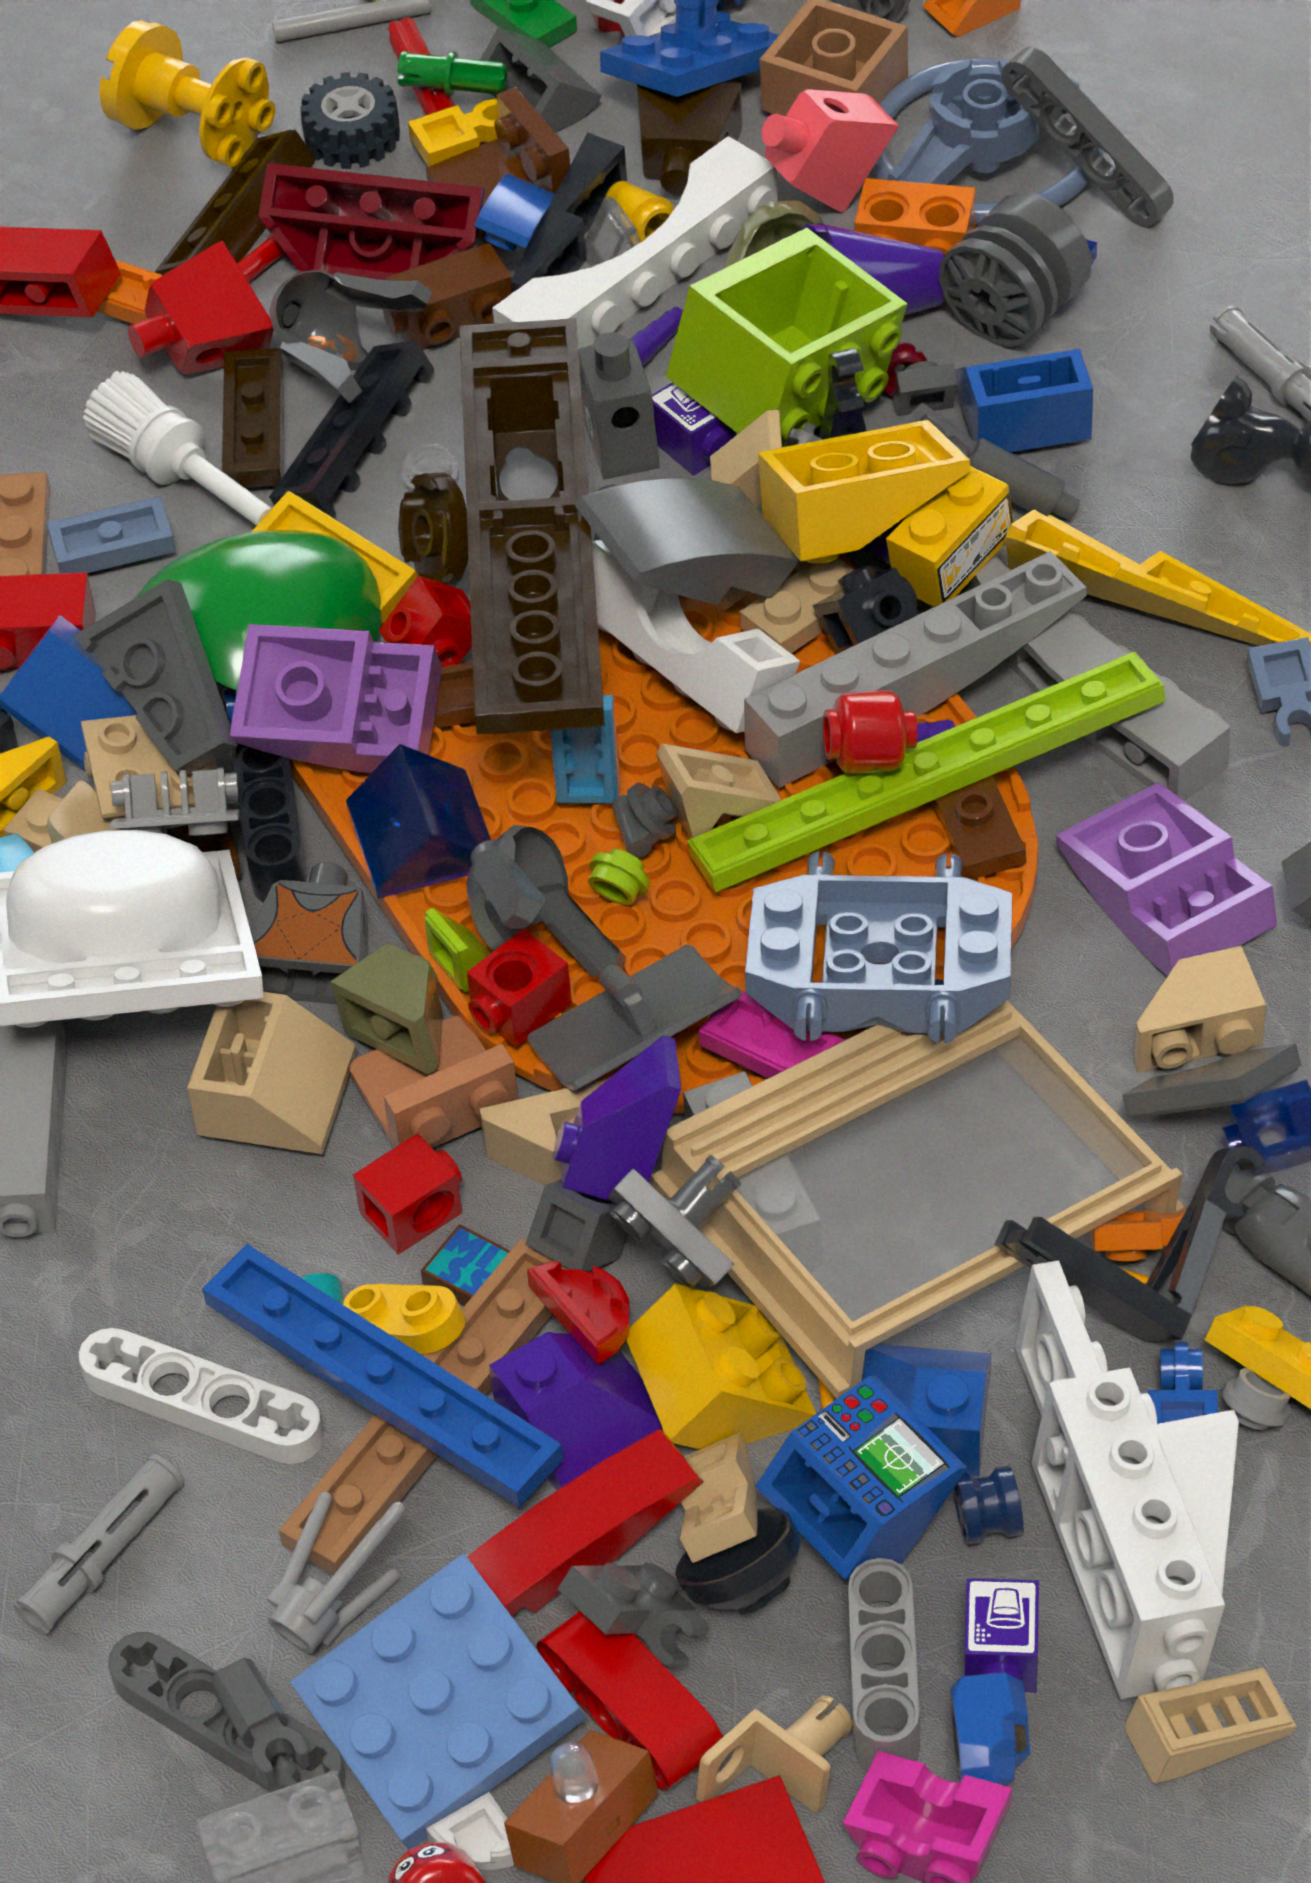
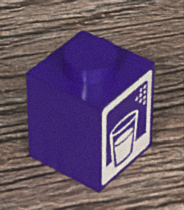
[652,382,737,476]
[965,1578,1039,1693]

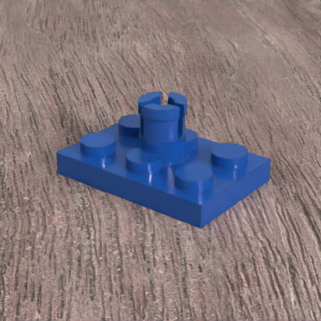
[600,0,779,97]

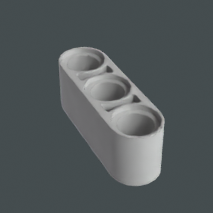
[848,1558,920,1772]

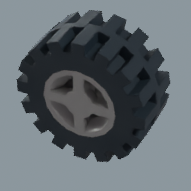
[300,72,400,169]

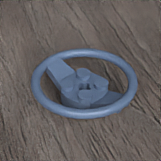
[871,58,1104,225]

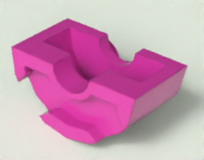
[842,1751,1012,1883]

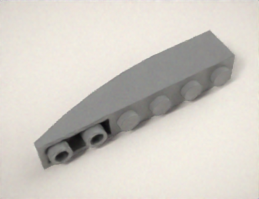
[744,551,1087,788]
[960,555,1231,801]

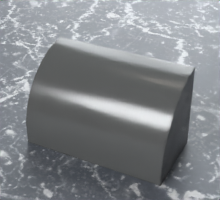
[480,27,602,131]

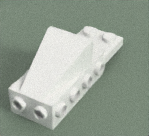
[1015,1260,1239,1700]

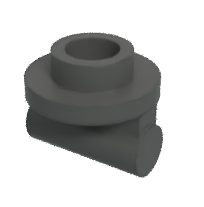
[612,782,677,858]

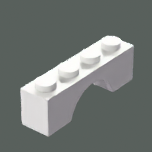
[592,540,800,733]

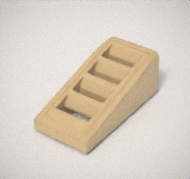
[1125,1667,1296,1784]

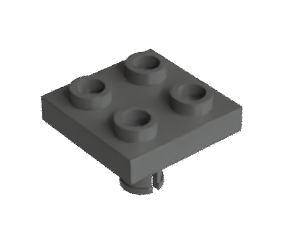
[607,1155,742,1290]

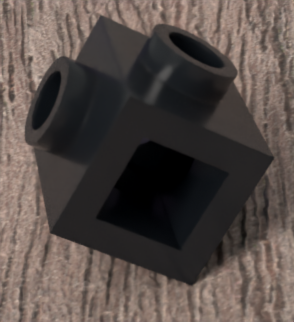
[812,564,919,654]

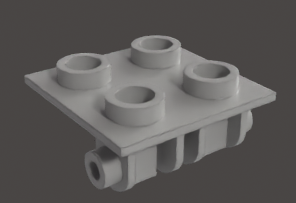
[110,767,240,835]

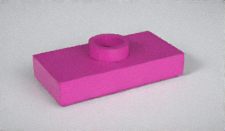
[698,990,845,1078]

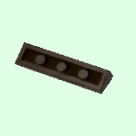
[155,129,315,275]

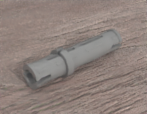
[1209,305,1311,421]
[14,1454,184,1634]

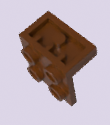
[426,87,570,238]

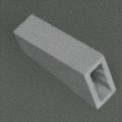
[0,1020,68,1237]

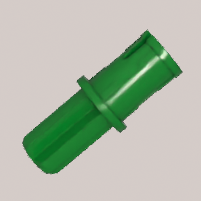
[397,51,507,96]

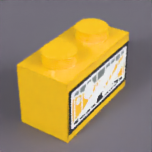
[886,466,1013,607]

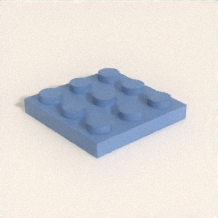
[290,1553,587,1850]

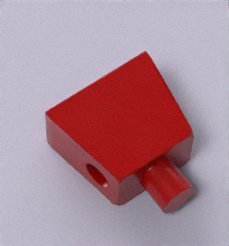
[128,241,274,374]

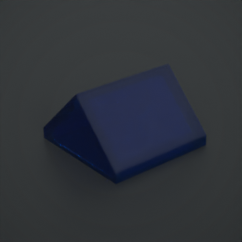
[346,744,491,899]

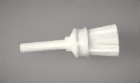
[82,371,272,526]

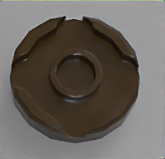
[398,472,469,587]

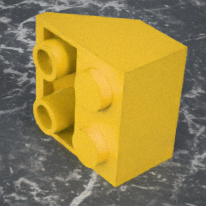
[626,1283,817,1449]

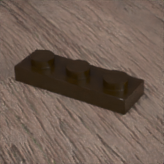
[222,348,283,488]

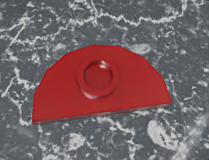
[527,1262,630,1365]

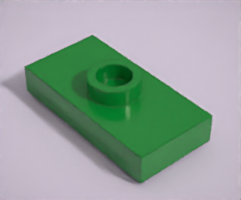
[470,0,577,47]

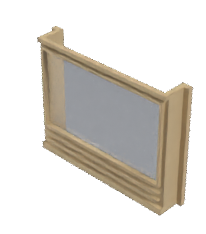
[650,1000,1185,1399]

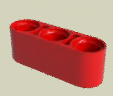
[536,1611,723,1792]

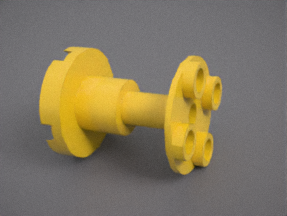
[99,20,276,168]

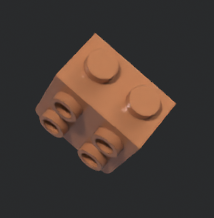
[350,1016,518,1148]

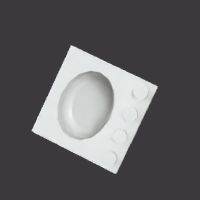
[0,830,263,1028]

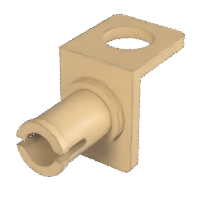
[695,1695,853,1813]

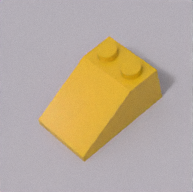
[758,420,970,563]

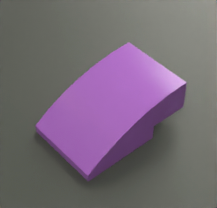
[230,624,442,779]
[1056,782,1277,976]

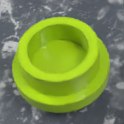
[588,849,650,905]

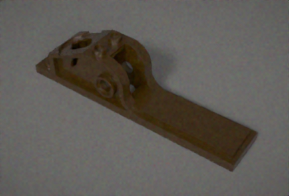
[459,318,605,734]

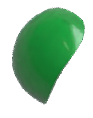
[134,530,381,692]

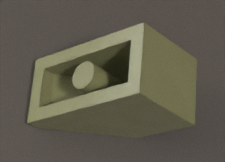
[331,942,443,1075]

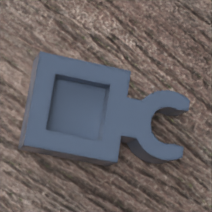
[1247,637,1311,747]

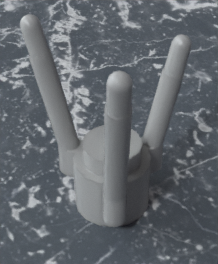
[267,1492,405,1654]

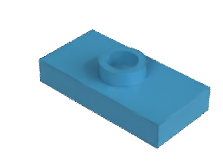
[550,695,621,803]

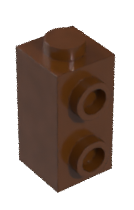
[383,242,512,350]

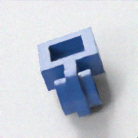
[1147,1342,1218,1424]

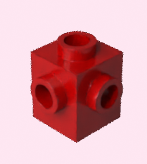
[379,576,472,667]

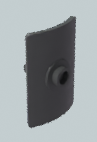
[527,945,742,1091]

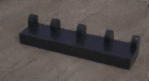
[269,340,435,519]

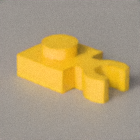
[408,99,499,167]

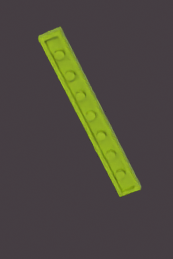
[687,651,1166,893]

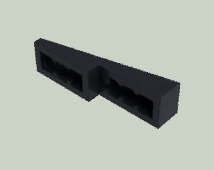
[510,132,627,294]

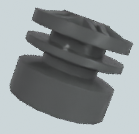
[939,192,1092,347]

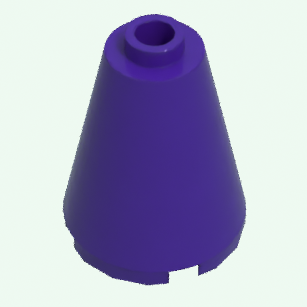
[800,223,945,316]

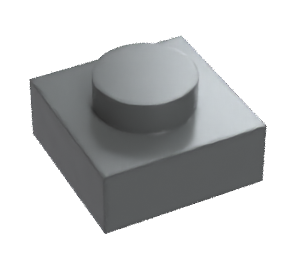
[893,361,958,416]

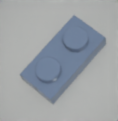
[47,496,176,573]

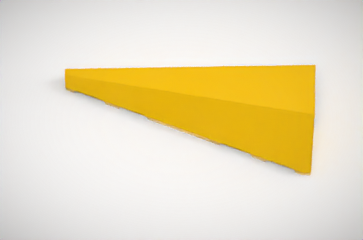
[1005,510,1311,646]

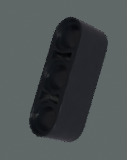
[232,743,307,903]

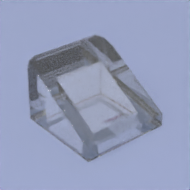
[585,197,638,267]

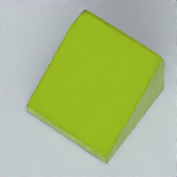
[424,908,491,992]

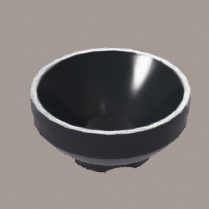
[675,1508,801,1615]

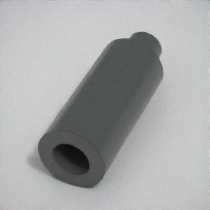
[969,438,1080,521]

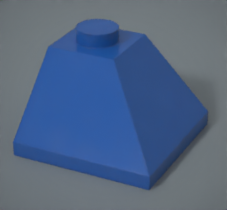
[862,1344,992,1477]

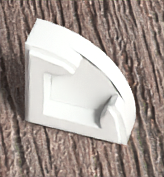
[426,1792,514,1870]

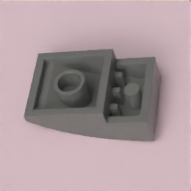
[575,478,799,605]

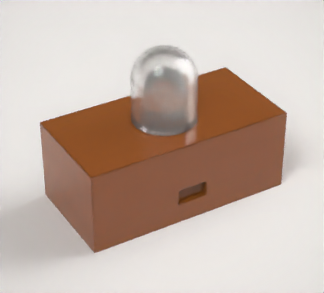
[504,1730,659,1883]

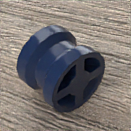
[953,1465,1024,1545]

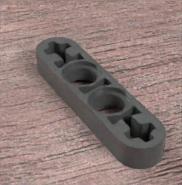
[1002,47,1174,227]
[108,1632,345,1811]

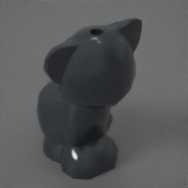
[1190,375,1311,485]

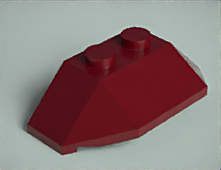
[258,163,485,280]

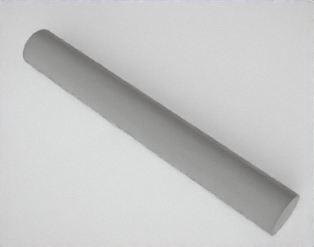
[272,0,431,42]

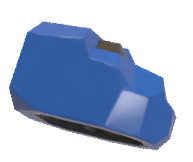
[951,1673,1031,1786]

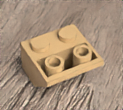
[187,992,357,1154]

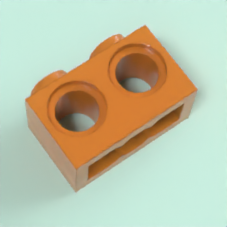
[854,178,976,256]

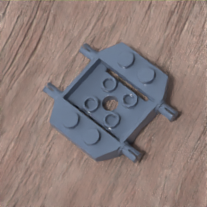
[745,852,1012,1043]

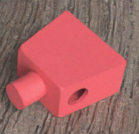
[761,89,899,213]

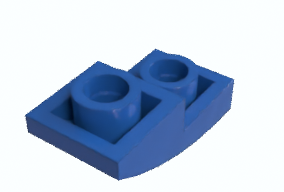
[474,173,555,251]

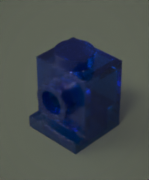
[1222,1079,1311,1176]

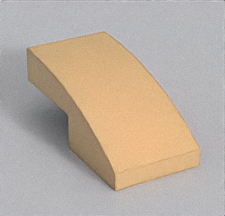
[680,1432,757,1563]

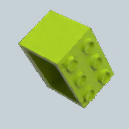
[665,228,907,446]

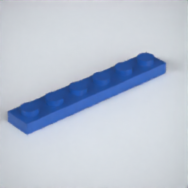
[202,1244,564,1508]

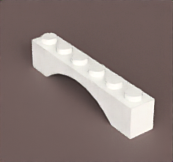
[493,136,778,350]

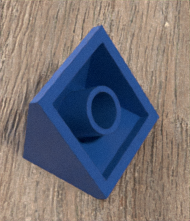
[0,615,137,771]

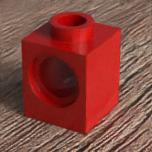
[466,928,572,1048]
[353,1133,463,1255]

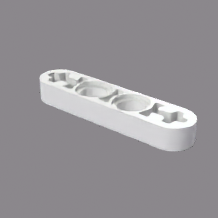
[78,1328,324,1465]

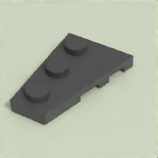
[74,579,237,774]

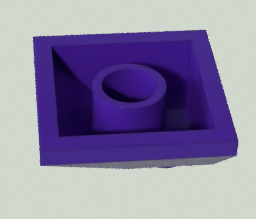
[553,1035,681,1201]
[489,1332,676,1491]

